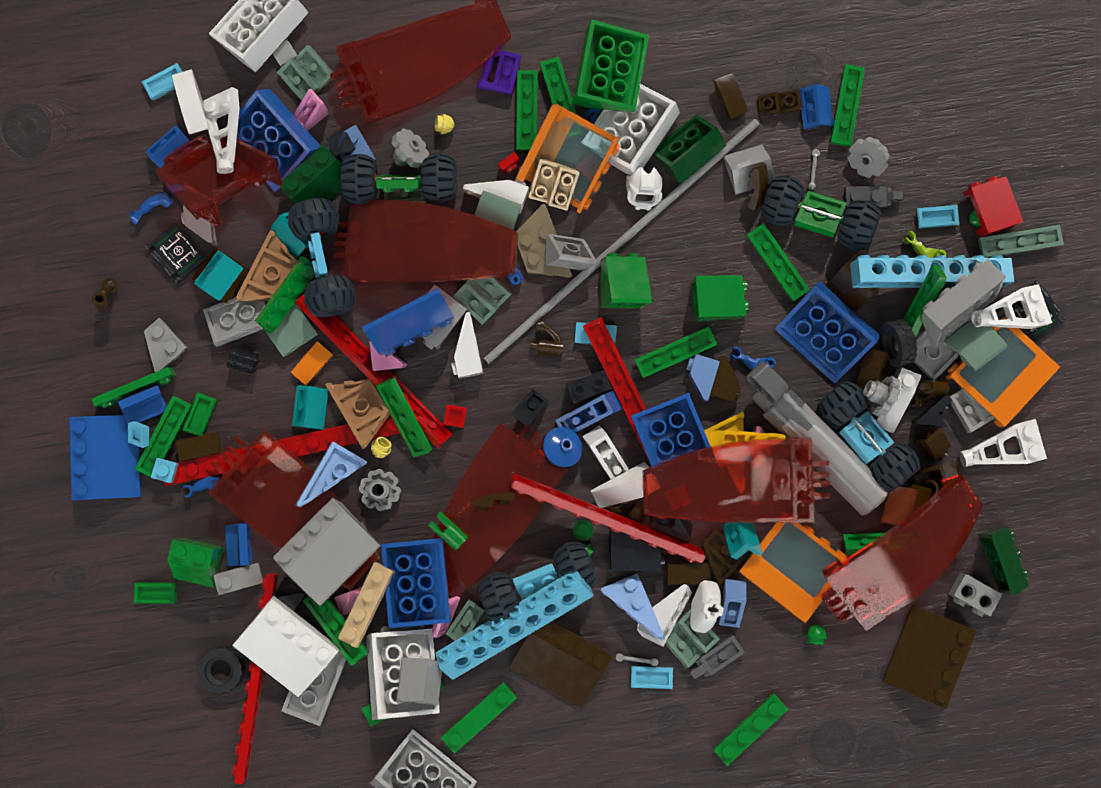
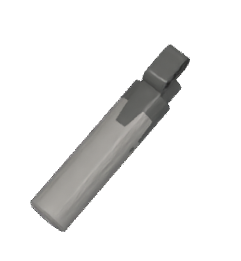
[746,362,889,515]

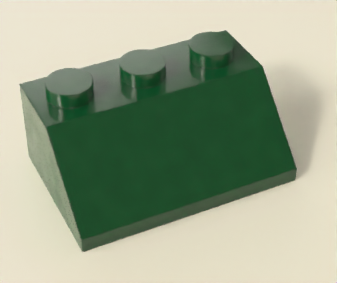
[652,114,727,184]
[278,144,342,204]
[979,526,1029,595]

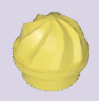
[435,114,454,134]
[371,437,391,458]

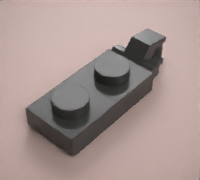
[845,186,903,208]
[689,635,745,679]

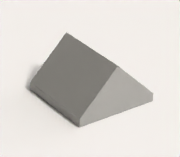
[723,145,774,195]
[546,234,597,270]
[397,657,442,705]

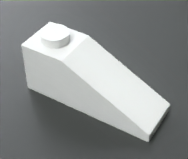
[463,179,529,214]
[452,312,483,379]
[876,367,921,433]
[582,425,629,480]
[591,462,660,508]
[637,584,692,646]

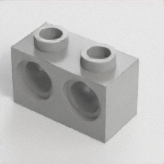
[948,573,1002,617]

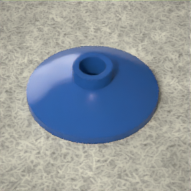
[543,427,582,468]

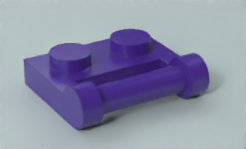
[477,47,521,96]

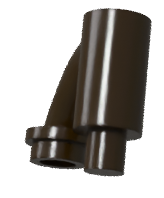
[92,278,118,311]
[530,319,564,356]
[909,380,950,409]
[609,496,650,522]

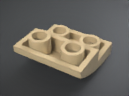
[528,158,580,211]

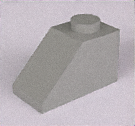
[181,202,217,246]
[213,563,263,595]

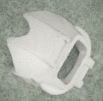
[626,167,662,211]

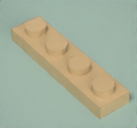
[338,562,395,648]

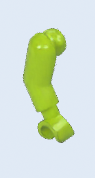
[903,231,946,258]

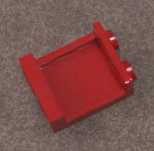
[963,176,1023,238]

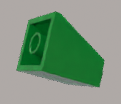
[600,253,652,309]
[691,275,749,322]
[167,538,225,588]

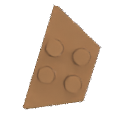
[236,230,297,301]
[325,379,390,449]

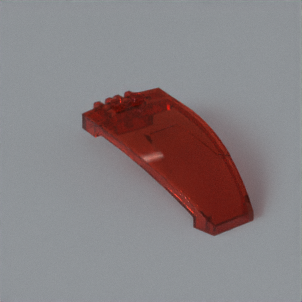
[330,0,511,125]
[333,199,519,283]
[433,423,568,597]
[208,428,378,590]
[642,437,830,523]
[821,474,983,631]

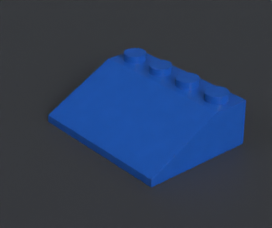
[225,89,321,192]
[775,281,880,383]
[362,288,454,357]
[631,393,720,493]
[69,415,141,500]
[381,538,451,628]

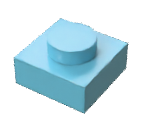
[128,421,149,448]
[151,458,179,483]

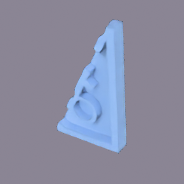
[296,442,367,507]
[601,574,665,640]

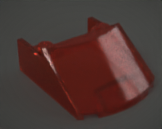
[156,129,283,227]

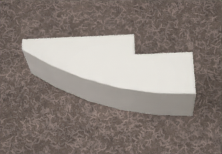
[172,69,209,134]

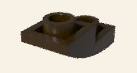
[713,73,748,119]
[758,89,803,116]
[748,163,768,211]
[857,348,889,391]
[175,432,222,462]
[471,492,515,511]
[666,563,711,585]

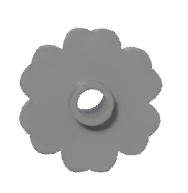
[392,129,429,168]
[848,137,890,178]
[863,376,901,417]
[359,469,402,511]

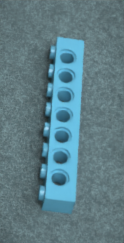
[850,255,1014,288]
[436,571,594,680]

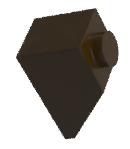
[709,356,741,403]
[914,427,951,461]

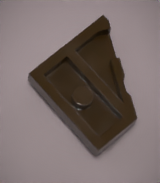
[702,528,747,586]

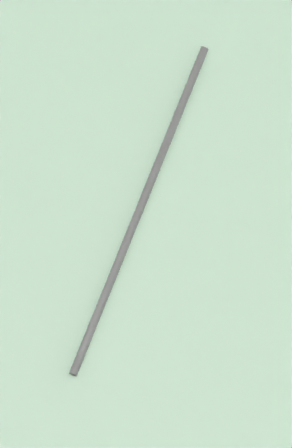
[484,119,760,364]

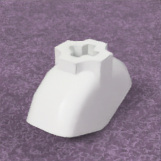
[690,580,724,633]

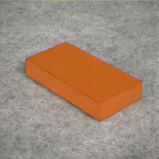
[291,342,333,386]

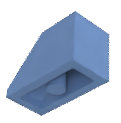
[686,354,720,402]
[719,579,747,627]

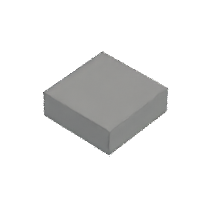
[272,39,297,67]

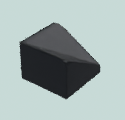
[326,131,356,157]

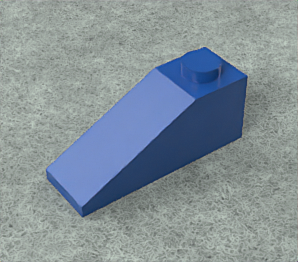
[555,391,623,433]

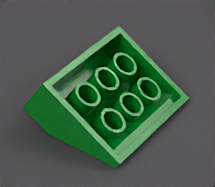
[572,19,649,112]

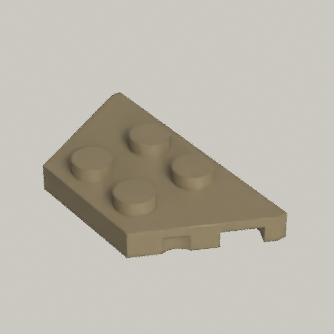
[514,203,572,278]

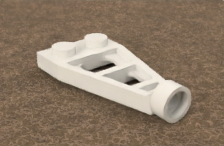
[204,87,239,174]
[971,285,1052,329]
[959,419,1047,467]

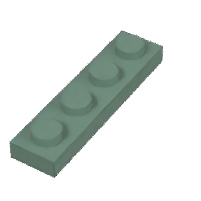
[978,225,1064,258]

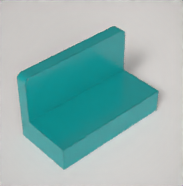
[270,211,309,259]
[194,250,243,301]
[292,386,328,429]
[722,514,762,559]

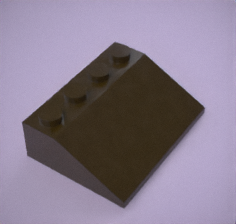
[882,605,977,709]
[510,620,613,708]

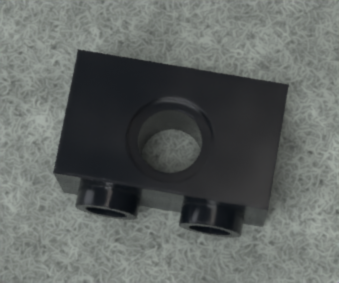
[566,370,612,405]

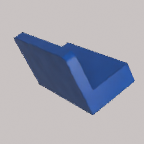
[800,84,834,130]
[145,125,196,174]
[118,385,167,424]
[225,523,253,566]

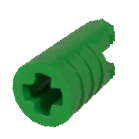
[428,512,468,551]

